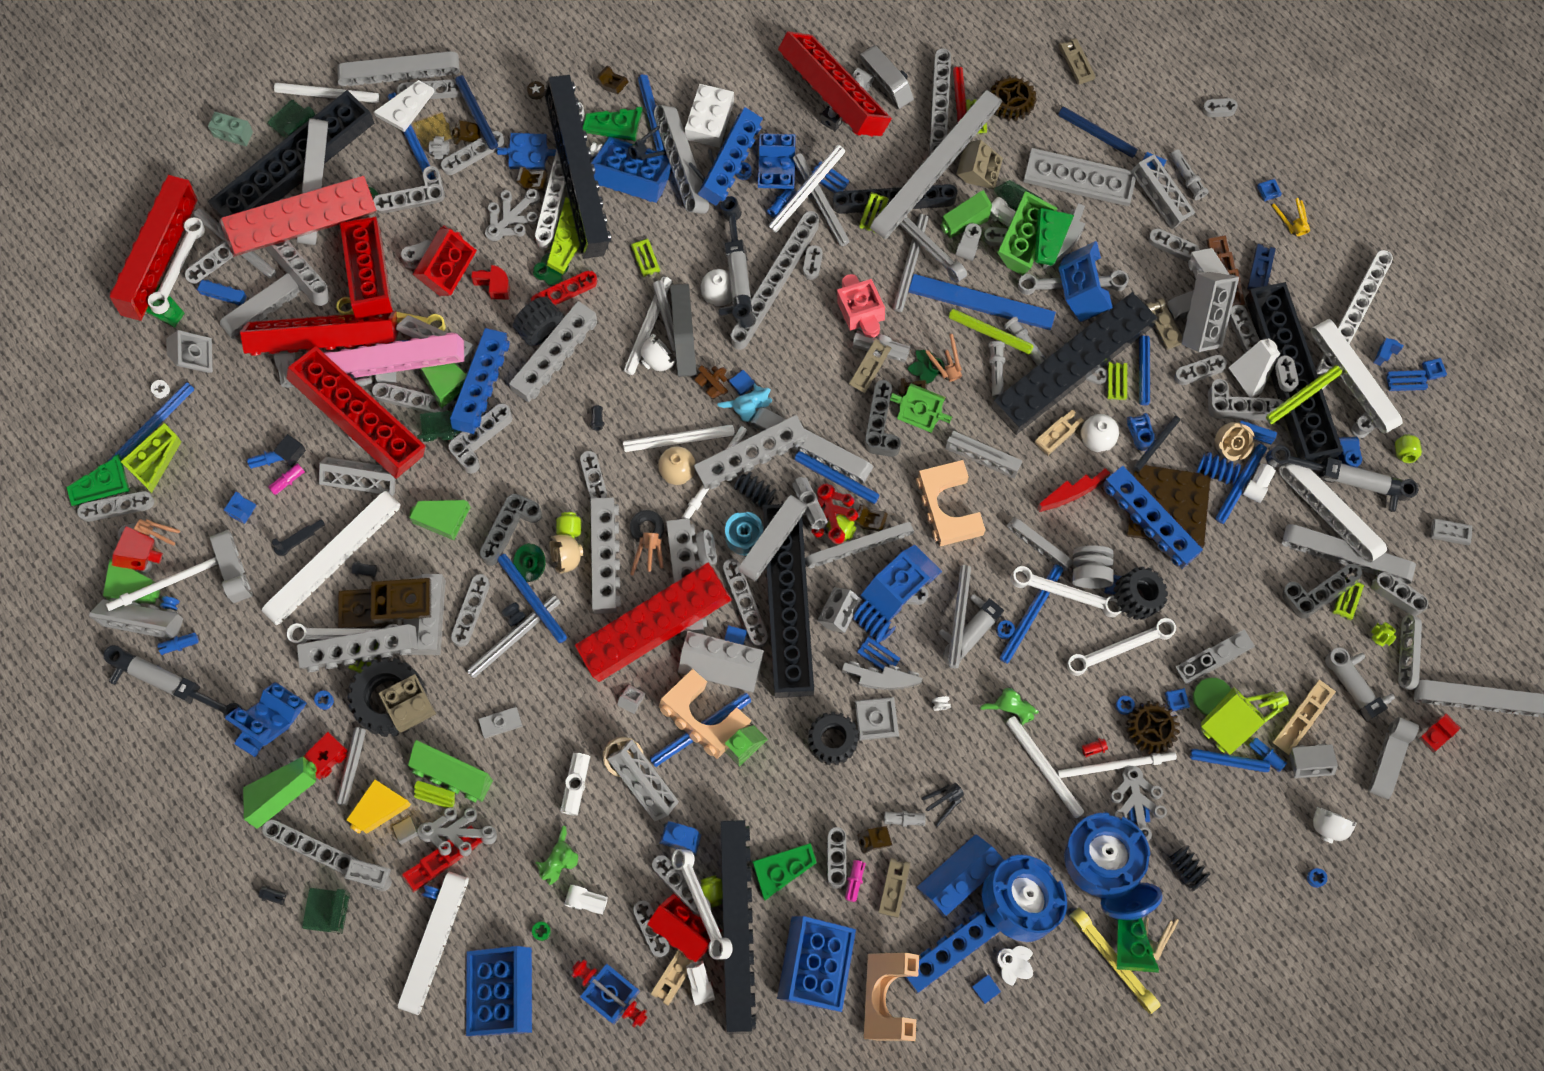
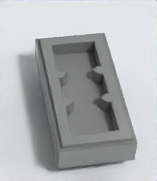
[1430,519,1472,545]
[479,707,523,739]
[344,858,391,890]

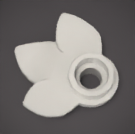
[997,946,1033,986]

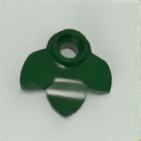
[533,253,569,286]
[908,350,945,384]

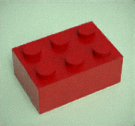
[413,228,477,296]
[647,893,723,963]

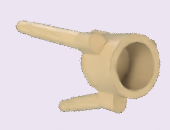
[1144,917,1179,960]

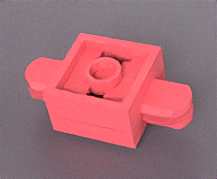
[837,274,885,338]

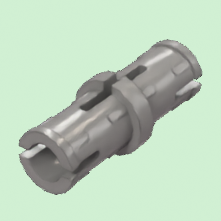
[884,811,926,827]

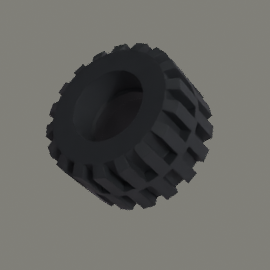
[513,297,563,346]
[1114,567,1168,620]
[808,712,858,765]

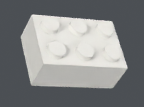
[685,84,734,148]

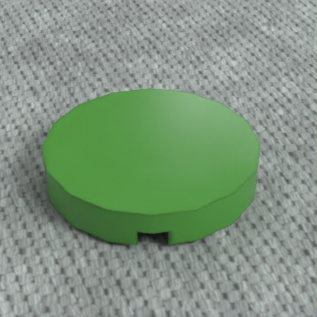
[1193,678,1231,716]

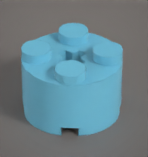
[725,512,763,556]

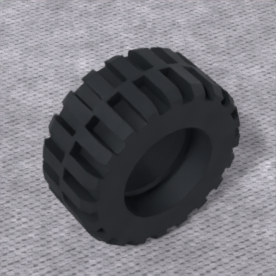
[347,658,427,737]

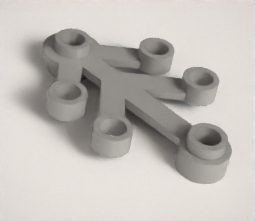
[485,189,540,241]
[1110,766,1167,841]
[417,807,497,856]

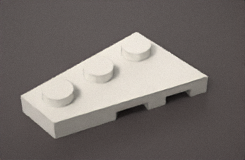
[374,80,434,132]

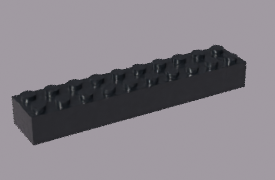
[544,75,611,259]
[208,90,375,218]
[1245,282,1343,463]
[992,292,1158,435]
[763,504,814,698]
[721,820,756,1035]

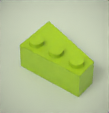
[121,423,182,493]

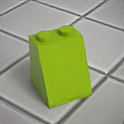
[1201,687,1265,755]

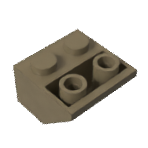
[956,140,1003,189]
[379,674,436,733]

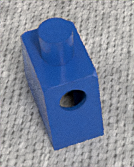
[659,821,702,854]

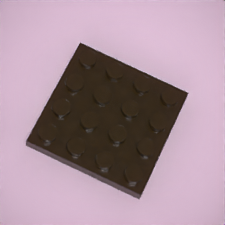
[1127,465,1211,548]

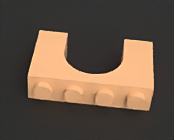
[916,460,985,546]
[659,669,751,759]
[864,953,919,1041]

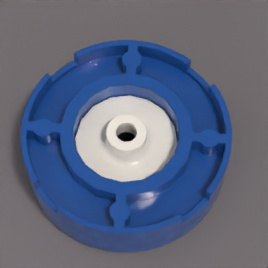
[1064,813,1150,899]
[982,855,1067,942]

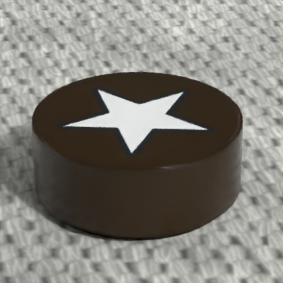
[527,81,545,100]

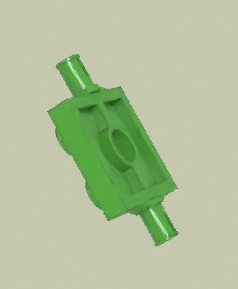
[890,384,952,433]

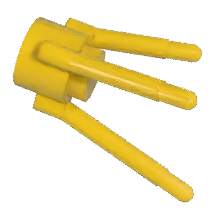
[1272,198,1310,236]

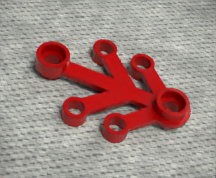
[811,484,858,544]

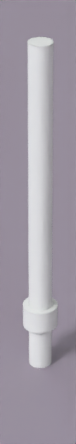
[681,426,747,519]
[105,557,218,611]
[1057,752,1177,778]

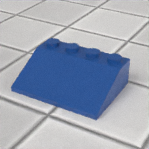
[591,137,672,203]
[777,916,856,1012]
[466,946,532,1036]

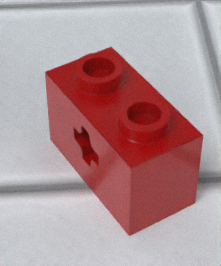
[303,732,348,780]

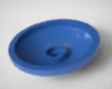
[1100,882,1163,920]

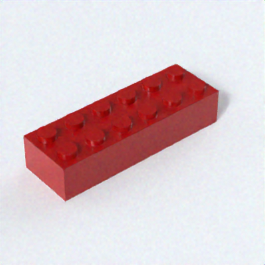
[340,216,393,319]

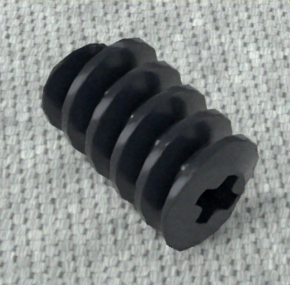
[734,471,777,507]
[1168,845,1211,892]

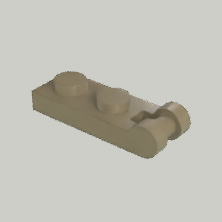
[1058,38,1095,85]
[1145,298,1183,350]
[849,339,891,393]
[878,858,911,918]

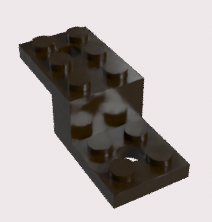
[338,578,431,629]

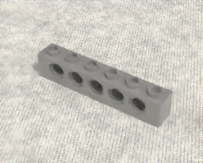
[509,301,597,403]
[694,415,807,490]
[591,498,621,614]
[667,518,707,636]
[297,624,418,672]

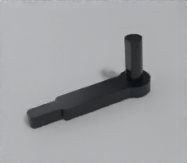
[272,519,325,556]

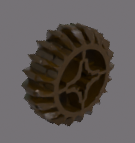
[990,75,1037,121]
[1126,701,1180,754]

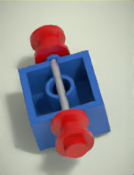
[571,959,648,1028]

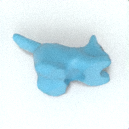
[717,383,772,422]

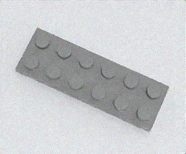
[1024,148,1136,206]

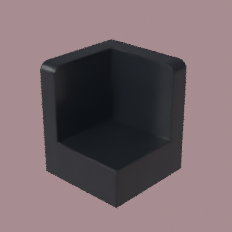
[274,434,306,467]

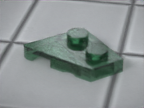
[994,180,1043,211]

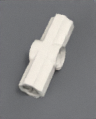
[560,753,590,816]

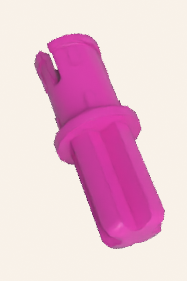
[269,463,305,495]
[845,860,866,902]

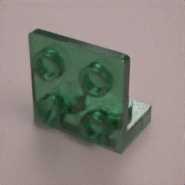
[268,100,315,139]
[417,410,461,442]
[302,888,350,934]

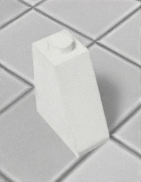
[1229,339,1280,397]

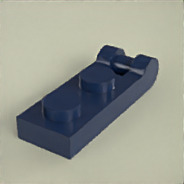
[1247,243,1276,290]

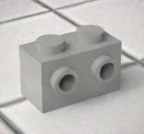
[1290,744,1338,778]

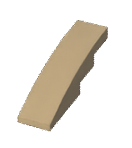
[1272,680,1336,755]

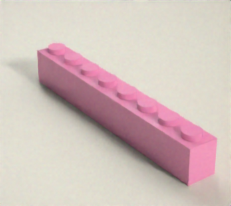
[324,333,464,378]

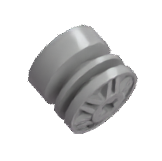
[1073,546,1114,589]

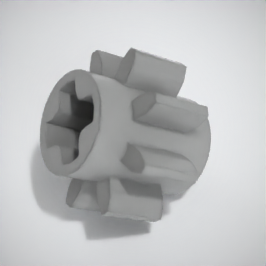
[429,136,449,159]

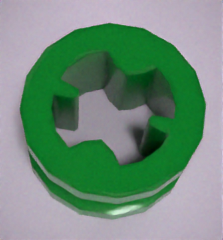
[532,922,551,941]

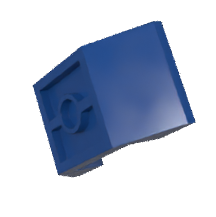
[758,134,796,189]
[1059,241,1113,322]
[860,545,942,623]
[225,682,307,746]

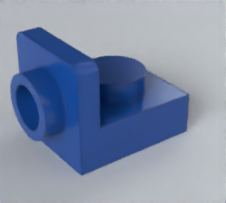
[1373,338,1404,366]

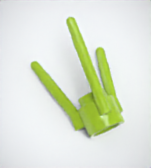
[1246,691,1289,722]

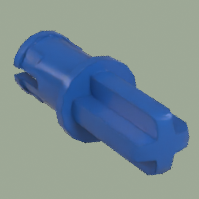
[767,189,796,218]
[247,451,284,469]
[158,633,199,655]
[1249,738,1287,772]

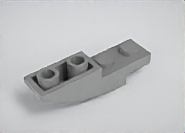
[1043,203,1086,270]
[1176,629,1255,684]
[842,661,923,690]

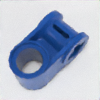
[1127,413,1154,451]
[1339,436,1362,468]

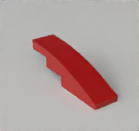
[1037,468,1111,512]
[402,825,482,893]

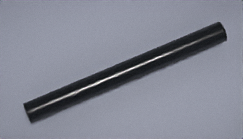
[1133,416,1180,472]

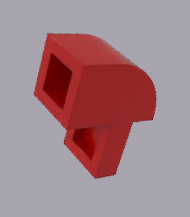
[472,265,510,300]
[1419,713,1461,753]

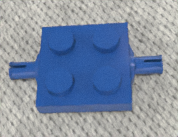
[497,133,557,170]

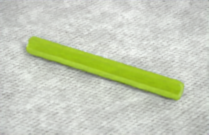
[949,309,1034,354]
[1266,365,1342,424]

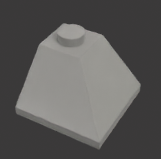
[166,330,213,373]

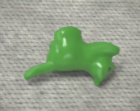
[980,688,1039,726]
[535,826,578,885]

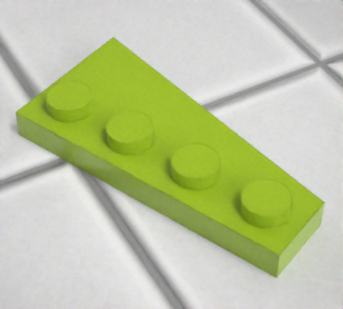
[547,197,580,274]

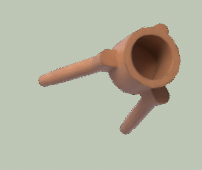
[926,333,962,382]
[134,519,180,552]
[630,533,663,576]

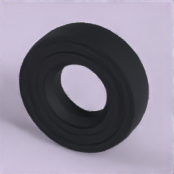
[630,510,665,542]

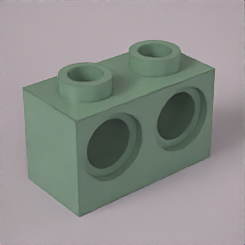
[208,112,253,147]

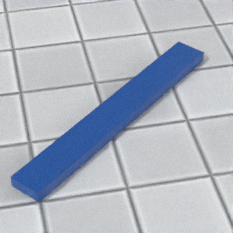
[909,274,1056,330]

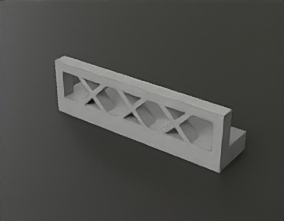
[1131,154,1195,229]
[396,315,473,363]
[945,431,1022,479]
[319,457,396,496]
[607,739,679,822]

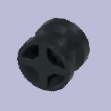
[501,602,526,627]

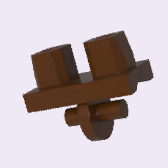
[694,365,729,399]

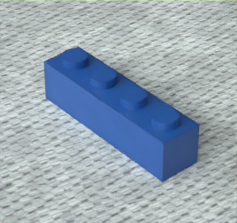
[197,280,247,306]

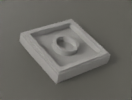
[855,697,899,741]

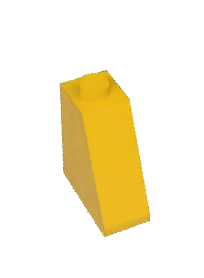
[347,780,411,834]

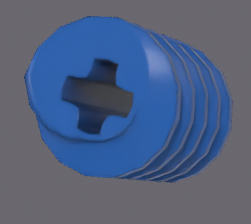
[1197,452,1241,484]
[853,600,896,643]

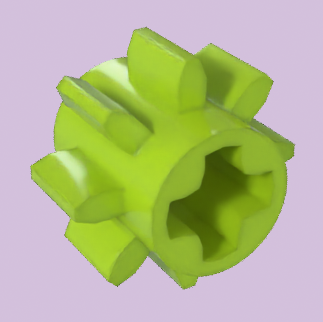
[1371,622,1396,646]

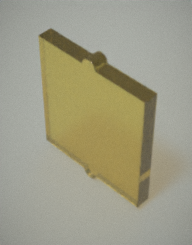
[414,113,453,148]

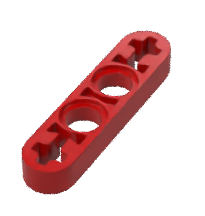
[531,271,598,305]

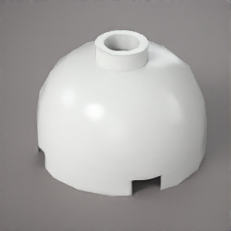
[701,269,733,306]
[641,334,677,371]
[1081,414,1119,452]
[1313,807,1356,843]

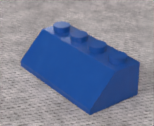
[916,834,1005,918]

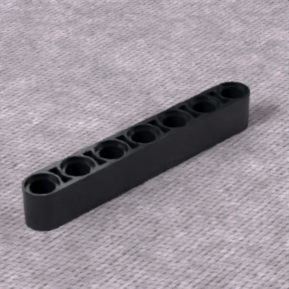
[832,184,958,214]

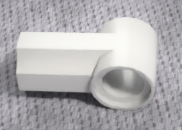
[990,197,1016,227]
[1243,463,1276,503]
[564,885,608,915]
[686,961,715,1006]

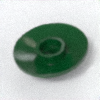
[513,543,546,582]

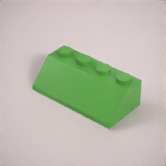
[997,191,1057,276]
[408,740,493,803]

